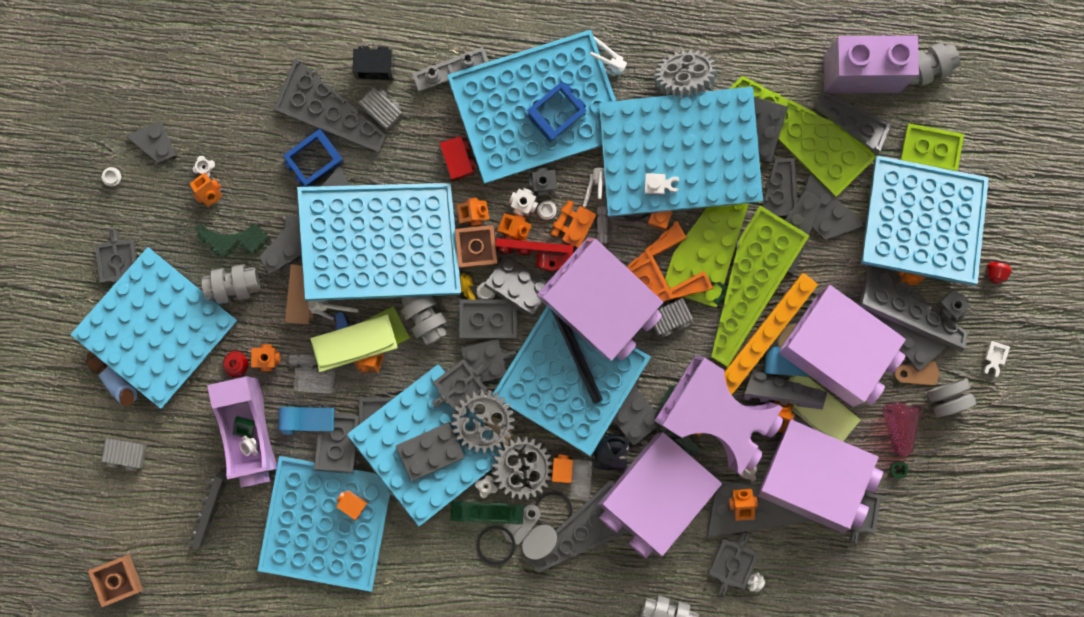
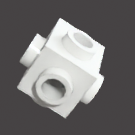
[509,188,538,216]

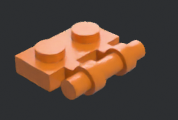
[551,200,597,248]

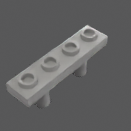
[412,47,489,92]

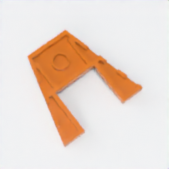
[627,221,714,302]

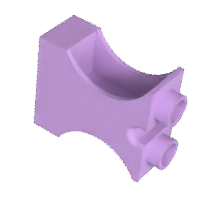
[655,355,783,474]
[207,377,278,488]

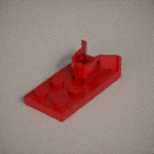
[495,238,573,272]

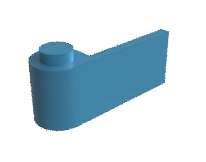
[764,347,810,377]
[278,407,334,434]

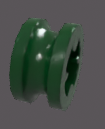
[889,461,909,479]

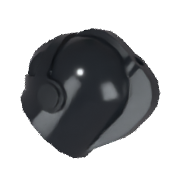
[592,434,629,470]

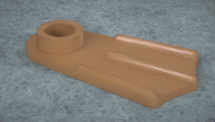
[895,361,940,385]

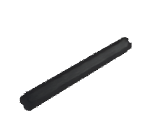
[551,310,603,404]

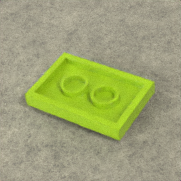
[900,123,964,171]

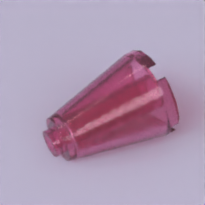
[882,403,922,457]

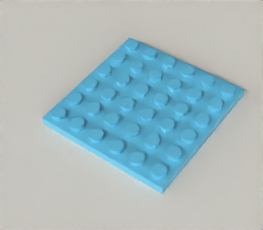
[861,156,989,286]
[70,247,237,409]
[492,306,651,456]
[347,364,503,527]
[257,456,390,592]

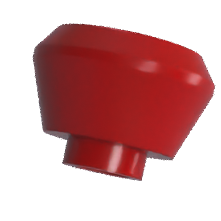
[986,262,1012,284]
[222,351,249,377]

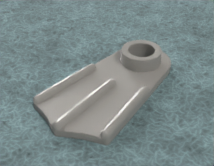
[502,505,541,545]

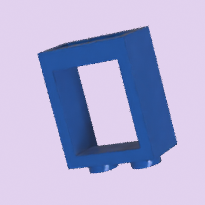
[525,81,587,143]
[283,129,345,187]

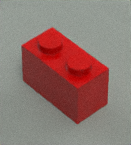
[440,136,476,182]

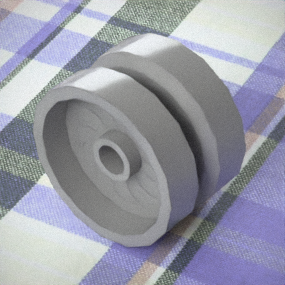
[927,378,977,418]

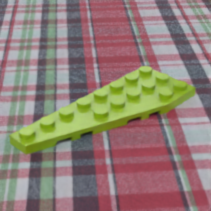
[729,76,876,197]
[665,162,761,308]
[711,206,810,367]

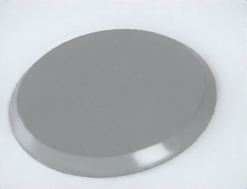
[522,525,557,560]

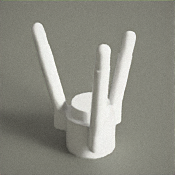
[590,36,627,77]
[583,168,606,208]
[308,300,359,320]

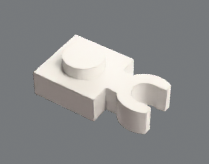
[645,173,679,195]
[983,341,1010,377]

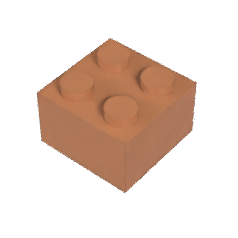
[455,225,498,269]
[88,554,144,607]

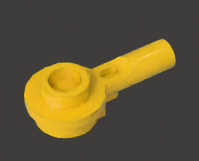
[459,273,476,300]

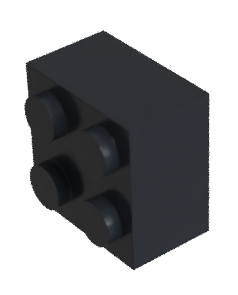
[352,46,395,80]

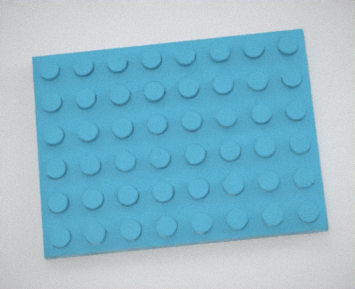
[447,30,616,184]
[599,87,763,217]
[297,183,461,301]

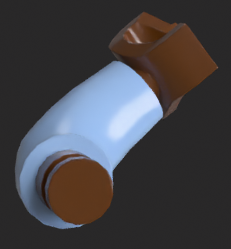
[85,351,137,406]

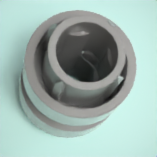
[909,43,960,86]
[202,264,260,304]
[401,296,447,346]
[640,595,699,617]

